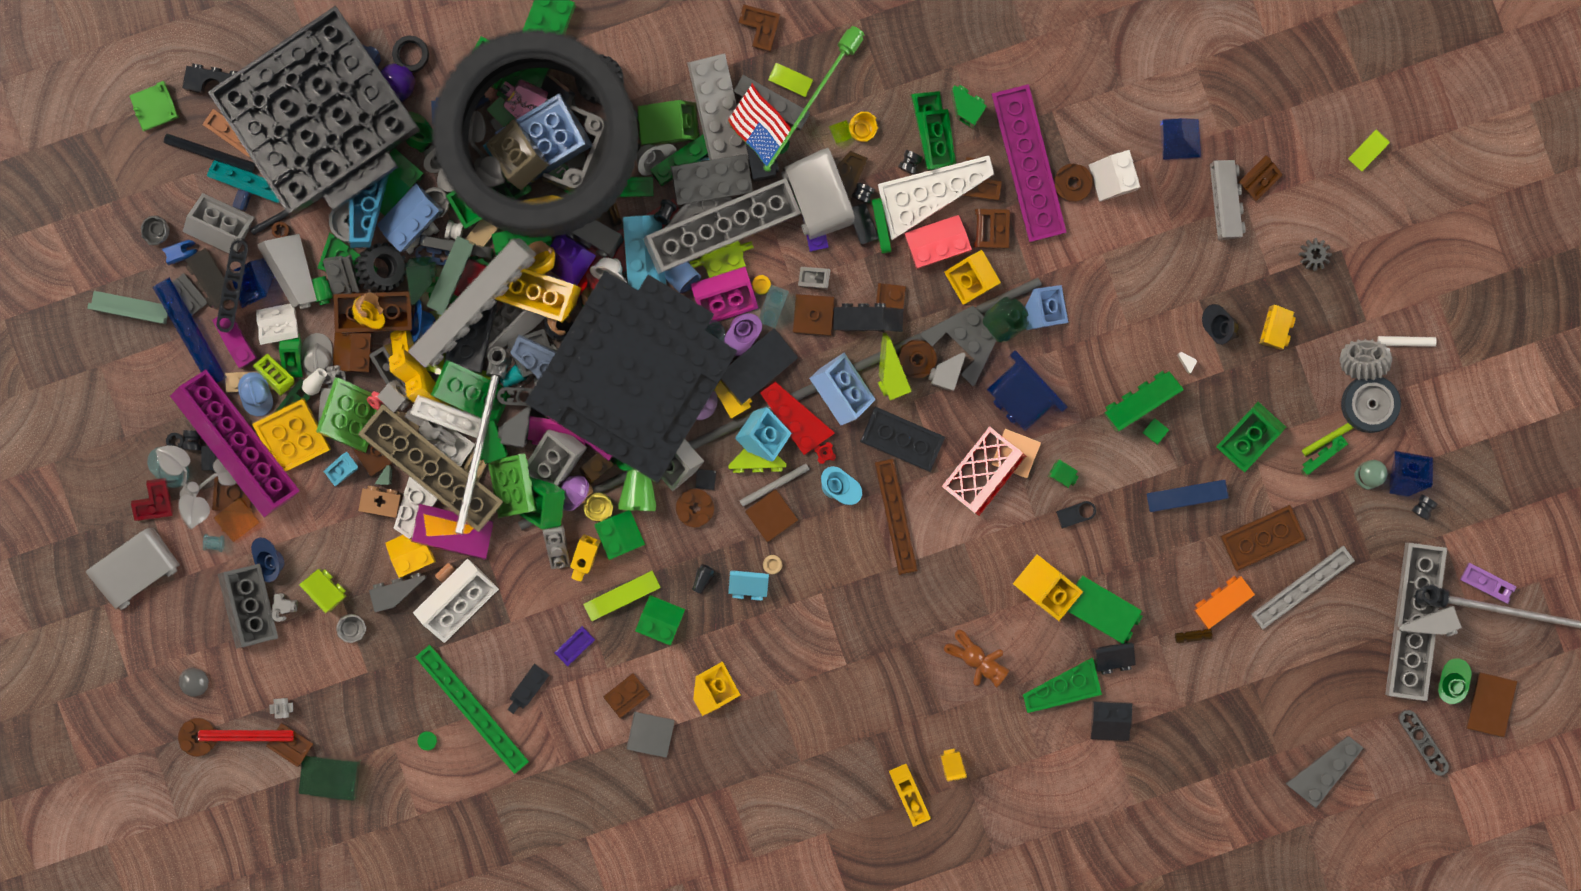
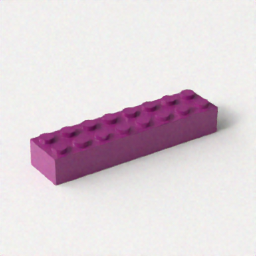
[170,370,300,518]

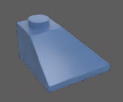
[1023,285,1068,330]

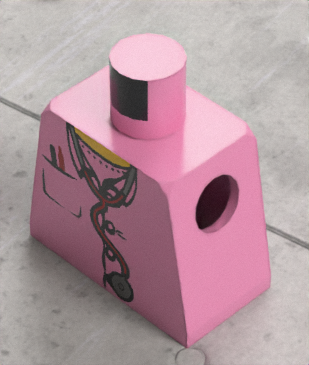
[499,80,548,119]

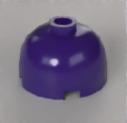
[380,63,415,102]

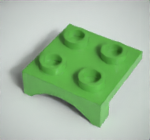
[129,81,179,132]

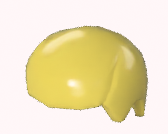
[583,492,613,521]

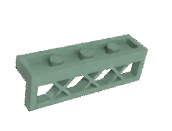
[427,236,476,315]
[87,291,170,325]

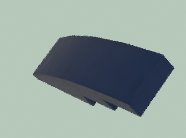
[1146,479,1229,512]

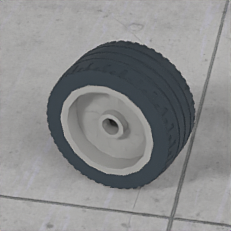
[1341,377,1401,433]

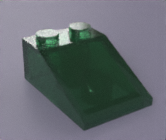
[299,756,360,801]

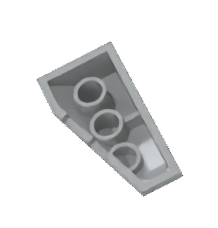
[485,302,546,358]

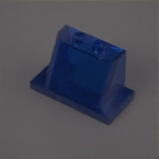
[986,350,1067,432]

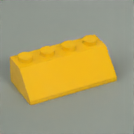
[495,269,581,322]

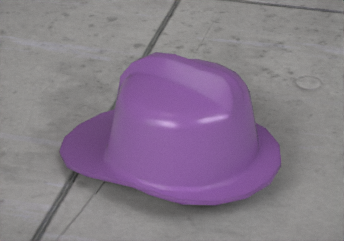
[724,314,762,356]

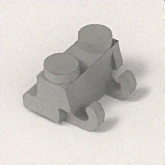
[272,593,298,622]

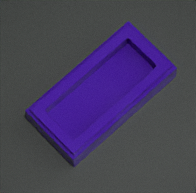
[554,626,595,667]

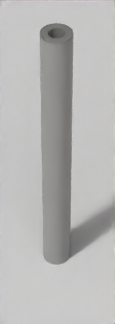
[739,464,810,507]

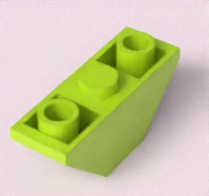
[729,448,786,473]

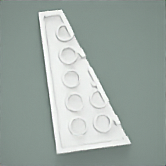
[878,156,994,240]
[394,426,476,539]

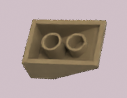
[486,119,549,190]

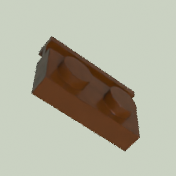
[1239,155,1283,201]
[876,283,906,309]
[603,673,650,718]
[266,723,314,767]

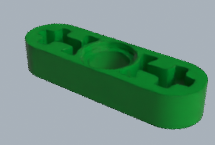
[871,198,891,254]

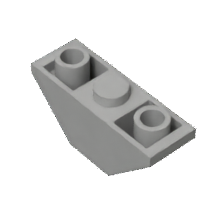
[543,525,570,569]

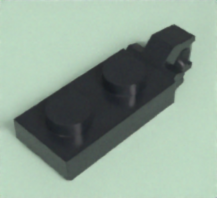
[507,664,550,714]

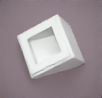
[1177,352,1197,374]

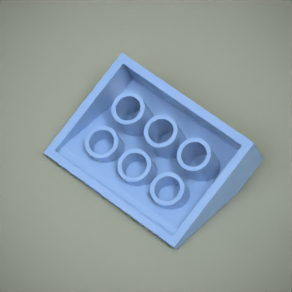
[495,94,593,184]

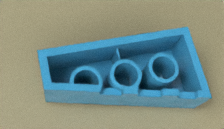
[349,174,389,248]

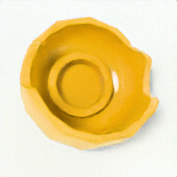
[849,112,878,142]

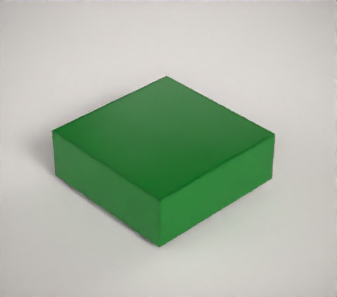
[1142,418,1169,445]

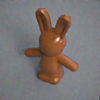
[944,630,1009,687]

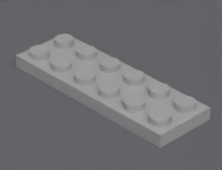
[687,54,750,166]

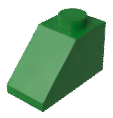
[279,333,303,378]
[480,419,508,464]
[1047,459,1079,488]

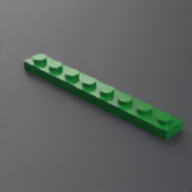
[415,645,529,774]

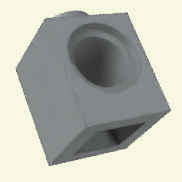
[377,380,410,413]

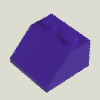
[550,235,596,286]

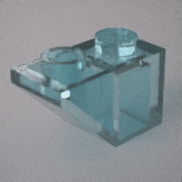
[759,285,789,328]

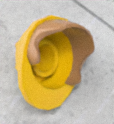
[526,241,555,274]
[352,293,385,329]

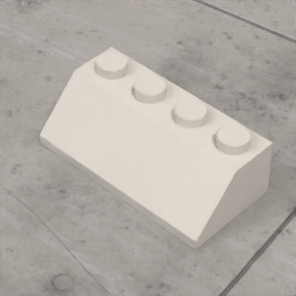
[413,559,499,643]

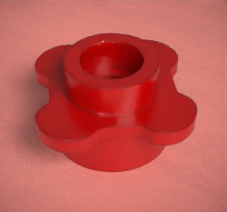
[814,442,836,464]

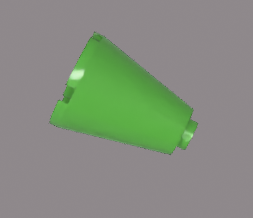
[618,469,656,511]

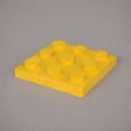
[252,398,331,472]

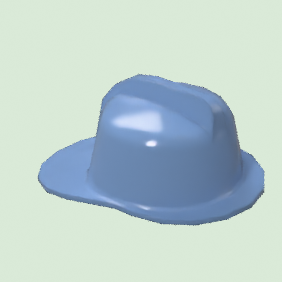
[238,372,273,416]

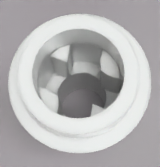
[302,368,327,395]

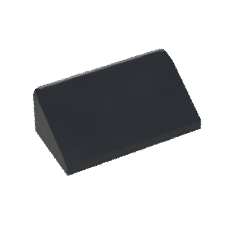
[852,203,879,245]

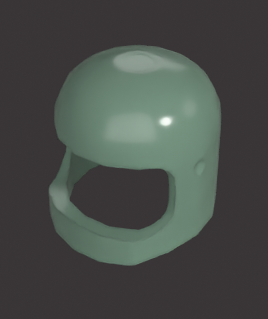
[1354,460,1388,490]

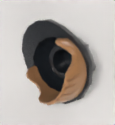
[545,316,573,341]

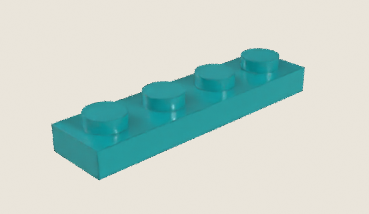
[207,160,280,203]

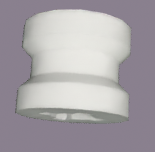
[445,220,464,240]

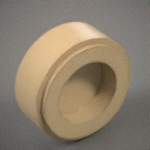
[763,555,782,574]

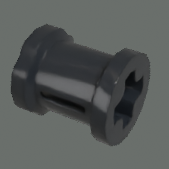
[653,199,677,225]

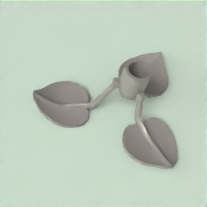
[437,111,505,192]
[155,446,237,529]

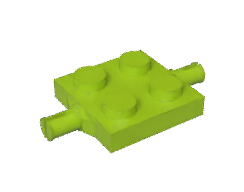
[690,241,754,278]

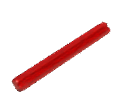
[198,730,294,742]

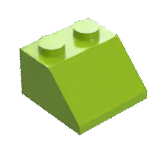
[299,569,347,613]

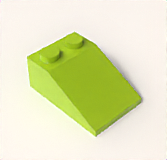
[878,332,912,400]

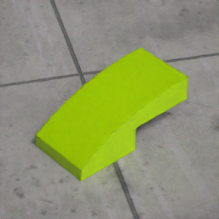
[768,63,813,97]
[1348,129,1390,172]

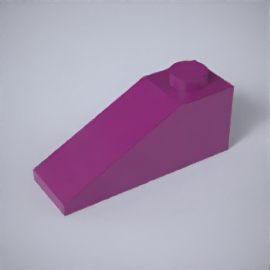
[212,317,258,369]

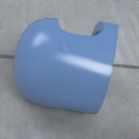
[665,262,701,293]

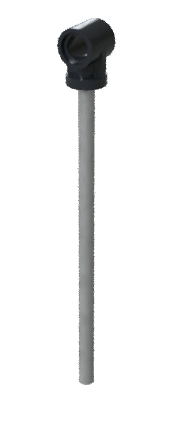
[1415,585,1581,629]

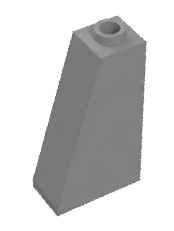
[258,234,317,309]

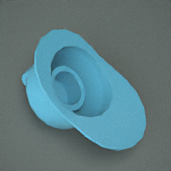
[821,466,862,505]

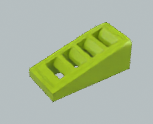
[253,353,294,396]

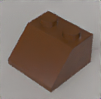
[333,332,373,373]

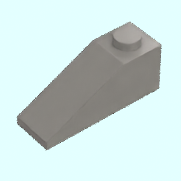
[1396,606,1462,637]

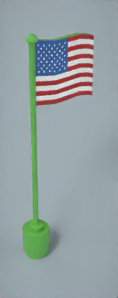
[728,26,864,172]

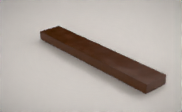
[875,459,918,575]

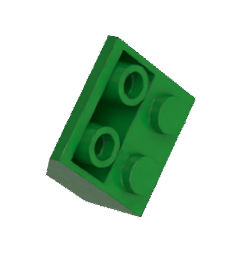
[951,85,987,129]

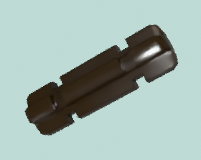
[1175,629,1213,643]

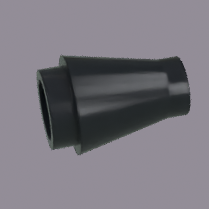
[692,564,715,594]

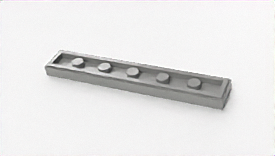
[1251,546,1355,630]

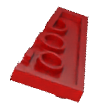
[760,381,835,455]

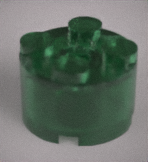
[982,297,1029,343]

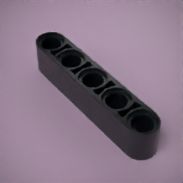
[216,238,248,332]

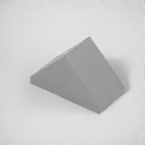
[798,267,830,290]

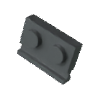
[323,255,361,296]
[162,273,209,320]

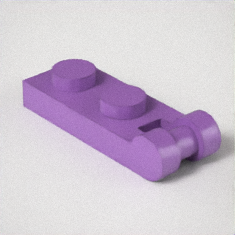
[1460,563,1516,604]

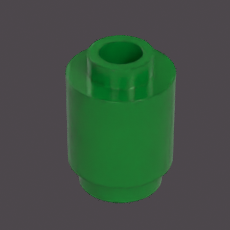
[312,276,334,306]

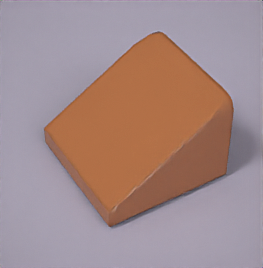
[435,563,456,583]

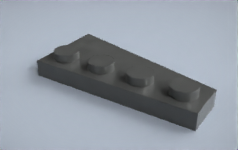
[1285,736,1363,808]

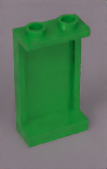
[1067,575,1143,644]

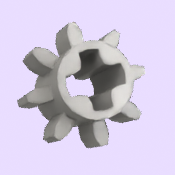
[323,366,346,389]
[269,698,293,719]

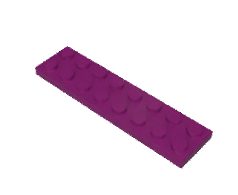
[991,84,1067,242]

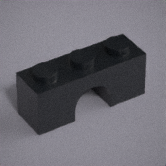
[182,63,237,94]

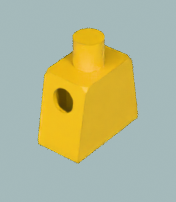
[570,534,601,581]

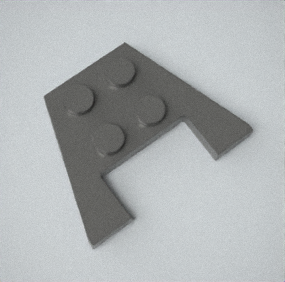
[920,305,1000,386]

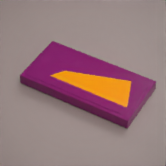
[411,504,494,560]

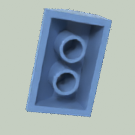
[377,183,444,252]

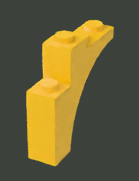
[389,330,450,406]

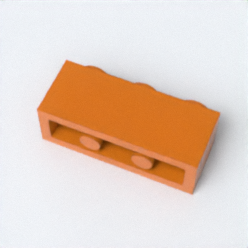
[1193,575,1255,629]

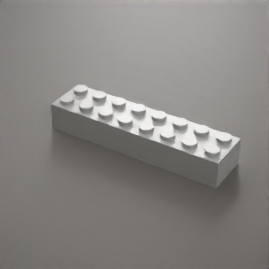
[643,178,801,274]
[408,238,536,367]
[1385,543,1447,701]

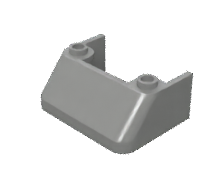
[542,106,606,192]

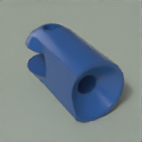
[162,240,198,265]

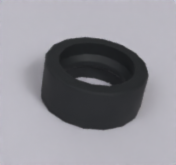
[392,35,429,73]

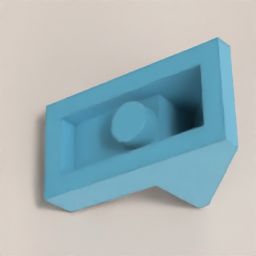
[324,452,358,486]

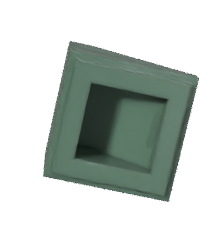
[375,465,392,485]

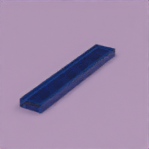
[153,277,227,383]

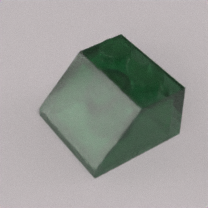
[406,256,437,305]

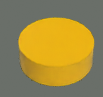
[752,275,771,295]

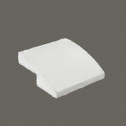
[256,304,298,345]

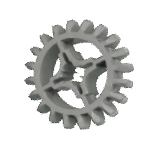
[1340,338,1392,381]

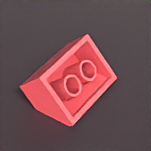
[904,215,972,269]

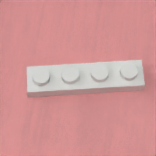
[411,395,489,438]

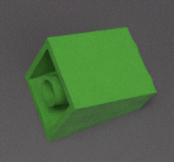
[637,100,699,145]

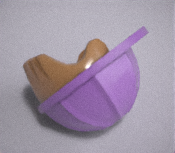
[561,475,593,511]

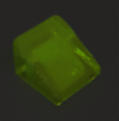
[829,120,852,145]

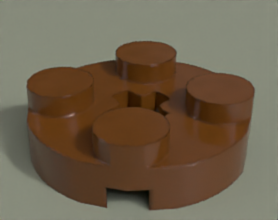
[1054,163,1092,202]
[898,339,937,378]
[676,489,714,527]
[178,718,217,757]

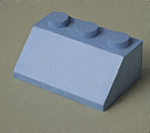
[809,353,876,425]

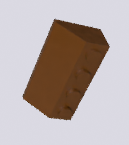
[334,292,413,333]

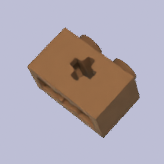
[358,485,402,518]

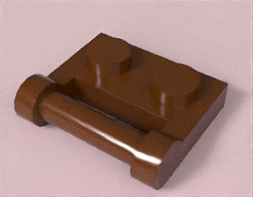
[974,209,1010,248]

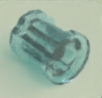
[203,534,225,552]

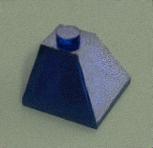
[1160,118,1201,160]
[232,258,274,308]
[1390,451,1433,497]

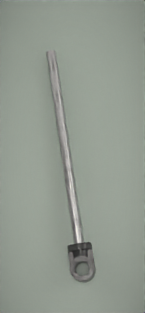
[455,346,512,535]

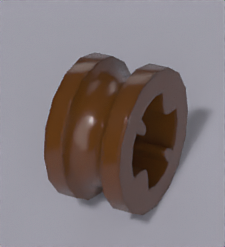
[272,222,290,238]

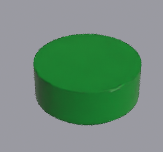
[417,731,437,751]

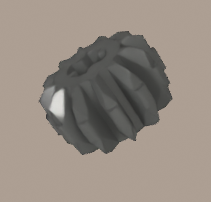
[1298,238,1332,271]

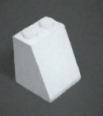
[1089,150,1140,202]

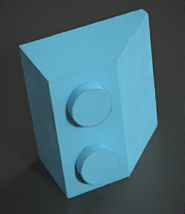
[735,407,792,461]
[729,570,769,600]

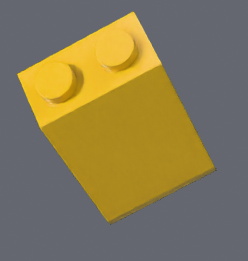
[1013,555,1083,621]

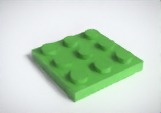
[316,378,382,453]
[488,454,535,518]

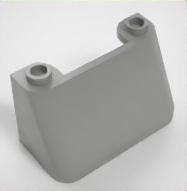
[781,148,855,240]
[86,527,180,610]

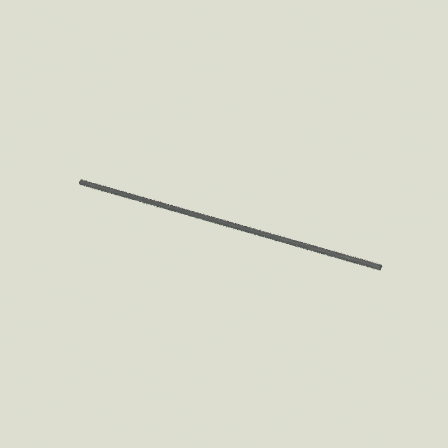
[518,277,1042,530]

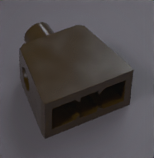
[579,453,616,485]

